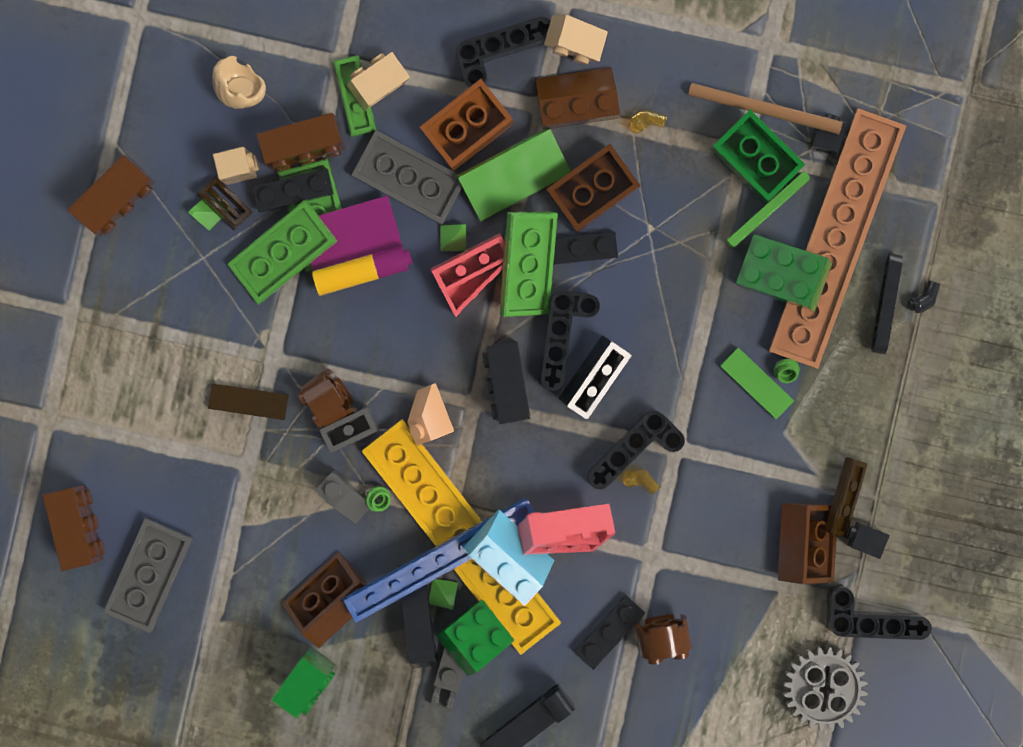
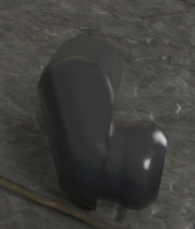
[908,281,940,313]

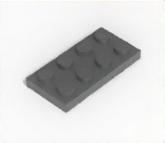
[352,130,463,225]
[103,518,194,633]

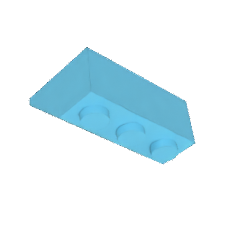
[463,509,555,606]

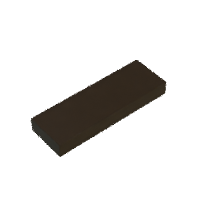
[208,383,289,420]
[824,457,868,538]

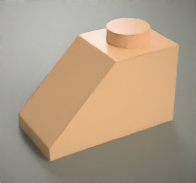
[407,383,454,446]

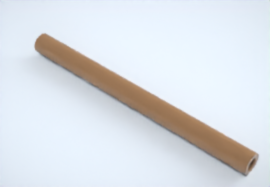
[688,83,843,134]

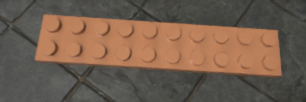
[768,108,906,369]

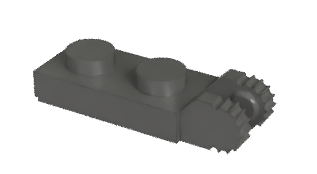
[430,648,464,712]

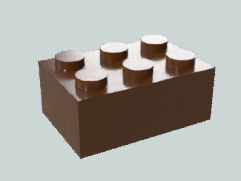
[257,112,346,173]
[546,144,641,234]
[43,485,105,572]

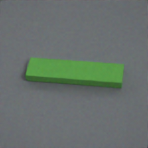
[725,171,810,248]

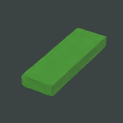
[333,55,377,137]
[720,348,794,419]

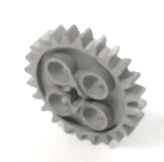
[783,646,868,731]

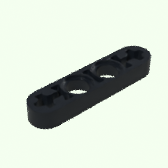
[871,253,903,355]

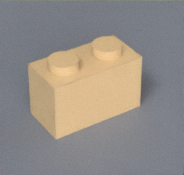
[544,15,608,65]
[347,52,410,111]
[213,147,259,185]

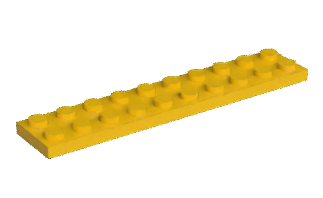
[362,419,561,655]

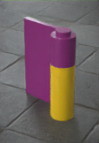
[311,196,413,296]

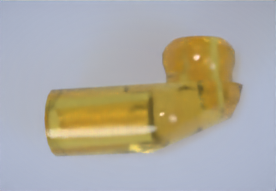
[629,110,667,134]
[622,469,661,495]

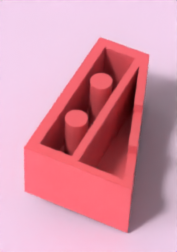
[431,233,505,317]
[518,504,615,555]

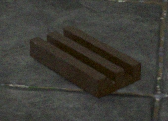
[197,177,253,231]

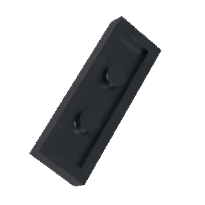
[252,169,334,213]
[553,232,618,265]
[574,595,645,670]

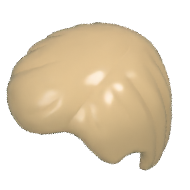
[212,56,266,109]

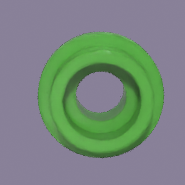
[774,359,800,383]
[365,486,391,511]

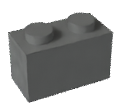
[319,407,380,454]

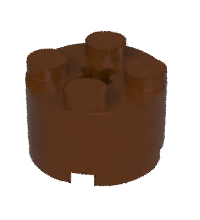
[298,369,357,428]
[635,614,692,665]

